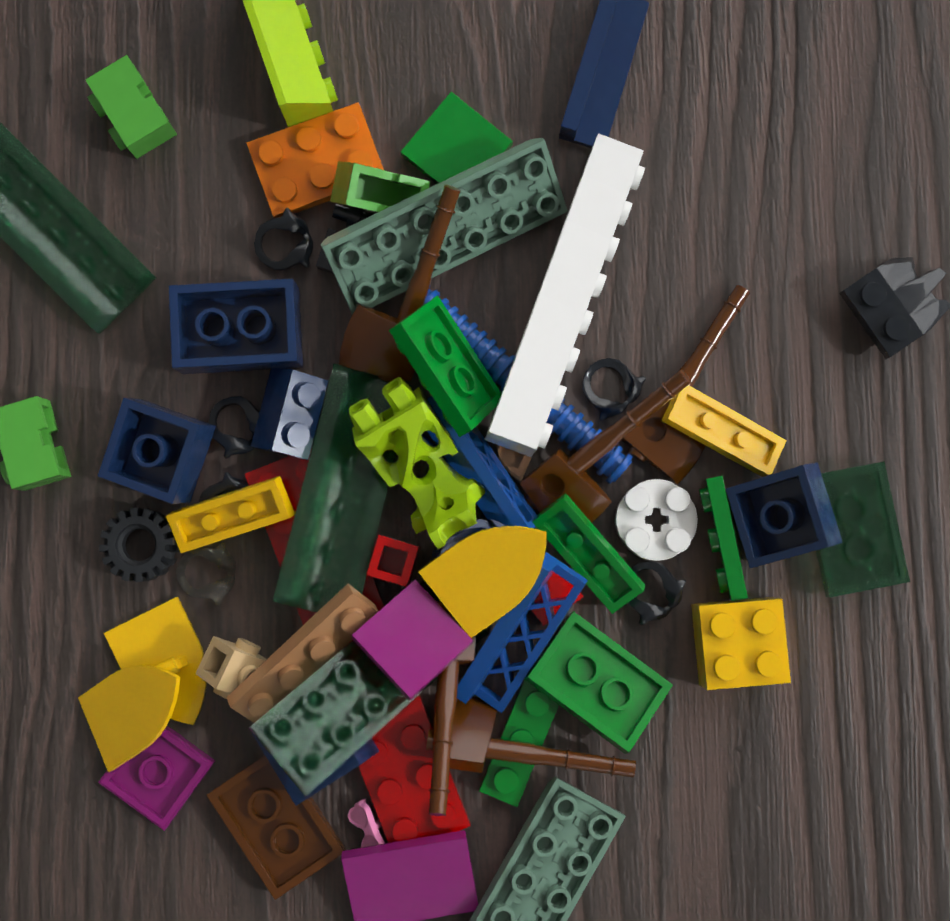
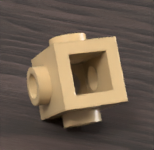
[195,636,267,699]

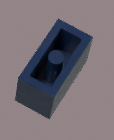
[251,368,329,460]

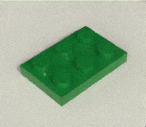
[389,295,501,437]
[524,611,673,754]

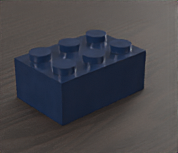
[169,279,303,374]

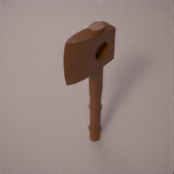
[339,185,461,382]
[622,285,750,485]
[520,370,692,523]
[428,601,476,816]
[426,694,636,778]

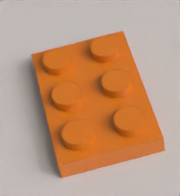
[247,102,384,218]

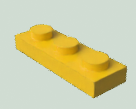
[662,385,787,477]
[166,476,295,553]

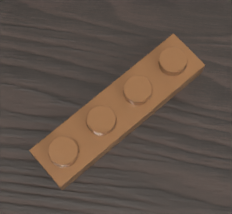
[227,584,378,726]

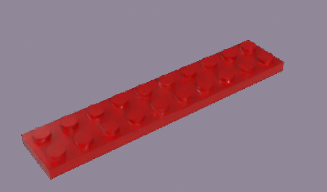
[244,444,471,843]

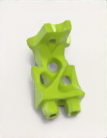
[349,377,486,549]

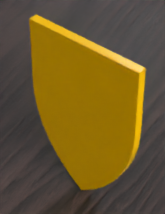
[418,526,547,638]
[104,597,207,725]
[78,665,181,772]

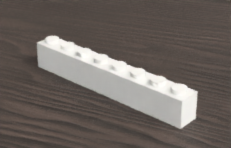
[485,133,645,457]

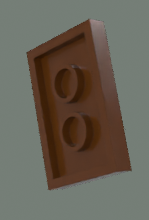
[207,755,346,900]

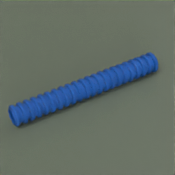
[424,286,633,484]

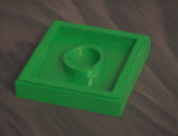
[401,91,513,184]

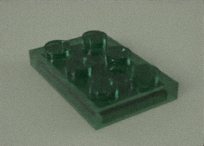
[816,461,910,598]

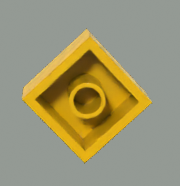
[691,597,791,690]

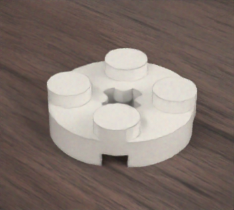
[615,479,698,561]

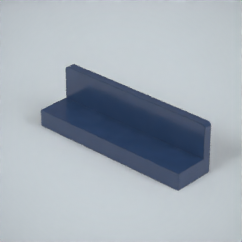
[559,0,649,148]

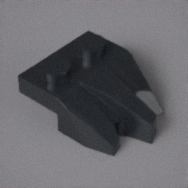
[839,257,950,359]

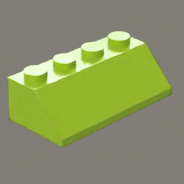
[243,0,338,127]

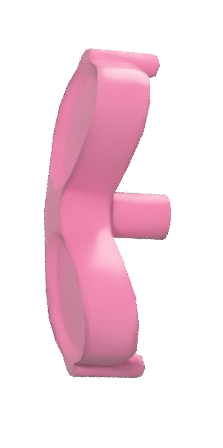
[348,798,385,848]

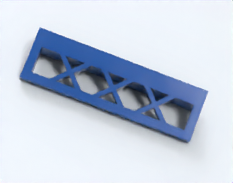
[427,396,537,528]
[457,552,588,713]

